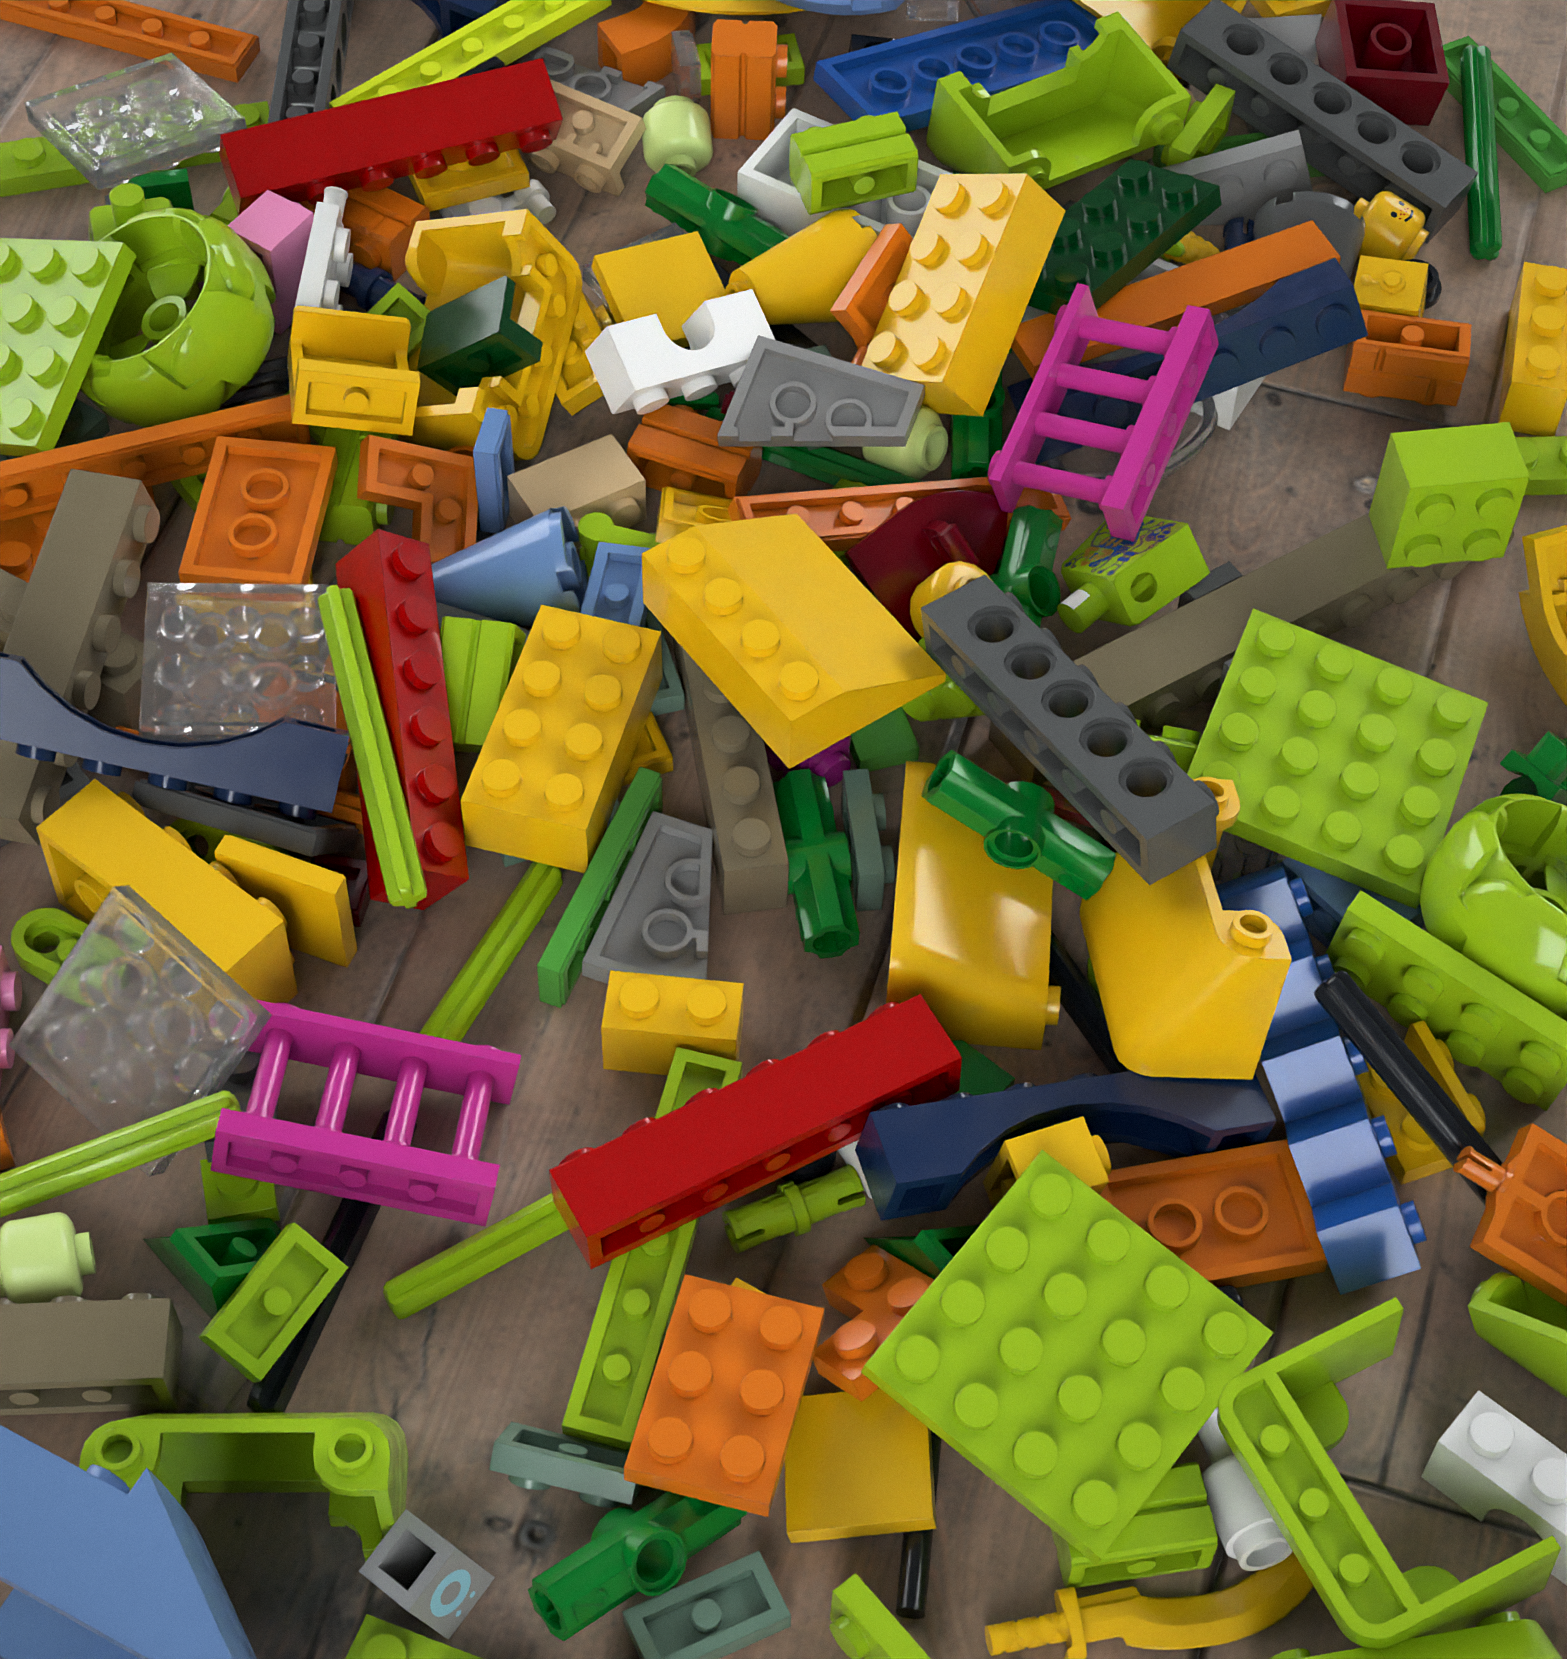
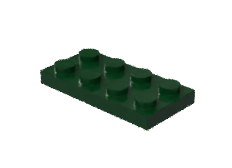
[1028,159,1222,315]

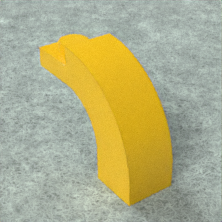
[1518,525,1567,706]

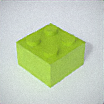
[1369,422,1530,569]

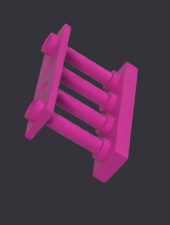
[988,283,1219,541]
[211,999,521,1227]

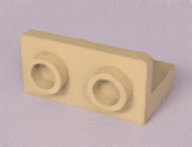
[527,79,646,197]

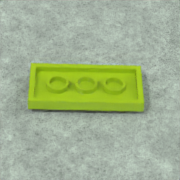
[1325,890,1567,1111]

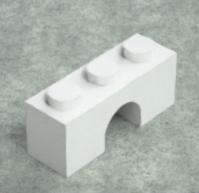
[585,289,775,415]
[1421,1390,1567,1586]

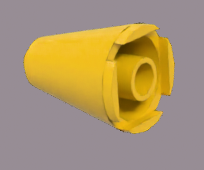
[725,209,878,325]

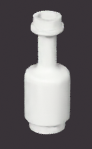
[1198,1407,1293,1571]

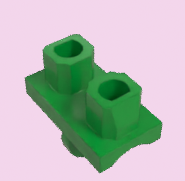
[1500,731,1567,806]

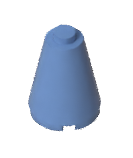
[431,506,589,626]

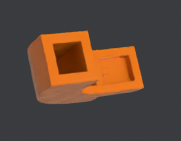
[597,0,696,87]

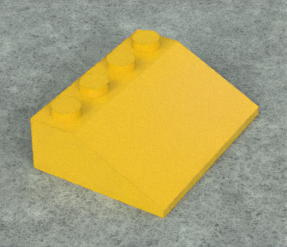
[642,513,946,769]

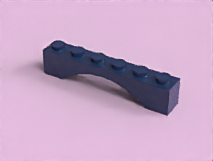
[1007,258,1368,465]
[0,652,349,820]
[855,1070,1277,1221]

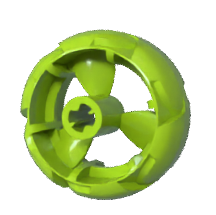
[80,208,276,427]
[1420,794,1567,1021]

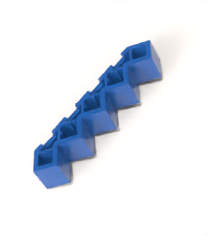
[1216,862,1427,1295]

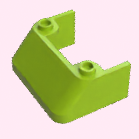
[1217,1297,1561,1649]

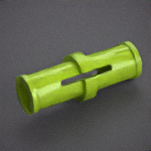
[722,1164,866,1254]

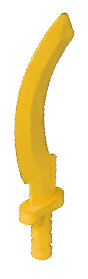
[985,1552,1314,1659]

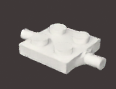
[287,186,353,368]

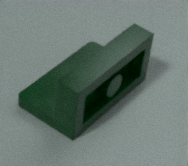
[417,276,543,397]

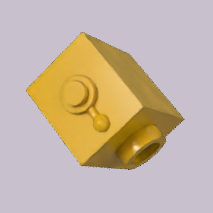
[1352,255,1429,317]

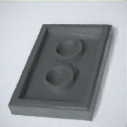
[131,778,359,857]

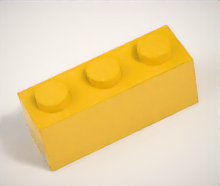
[1498,262,1567,437]

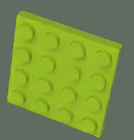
[0,238,137,456]
[1187,608,1489,909]
[861,1150,1274,1565]

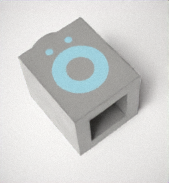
[358,1509,495,1640]

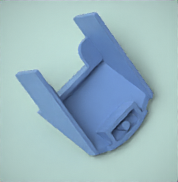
[0,1425,257,1659]

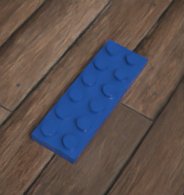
[813,0,1099,133]

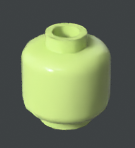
[642,95,713,176]
[862,405,948,479]
[0,1212,96,1304]

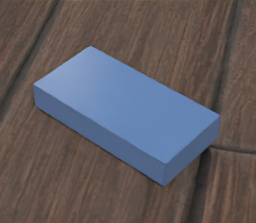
[473,407,515,533]

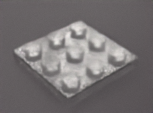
[24,52,247,190]
[139,582,337,742]
[9,885,272,1177]

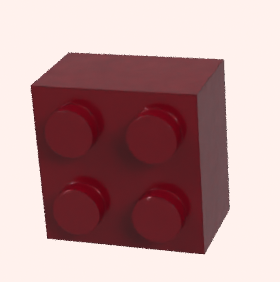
[1315,0,1450,126]

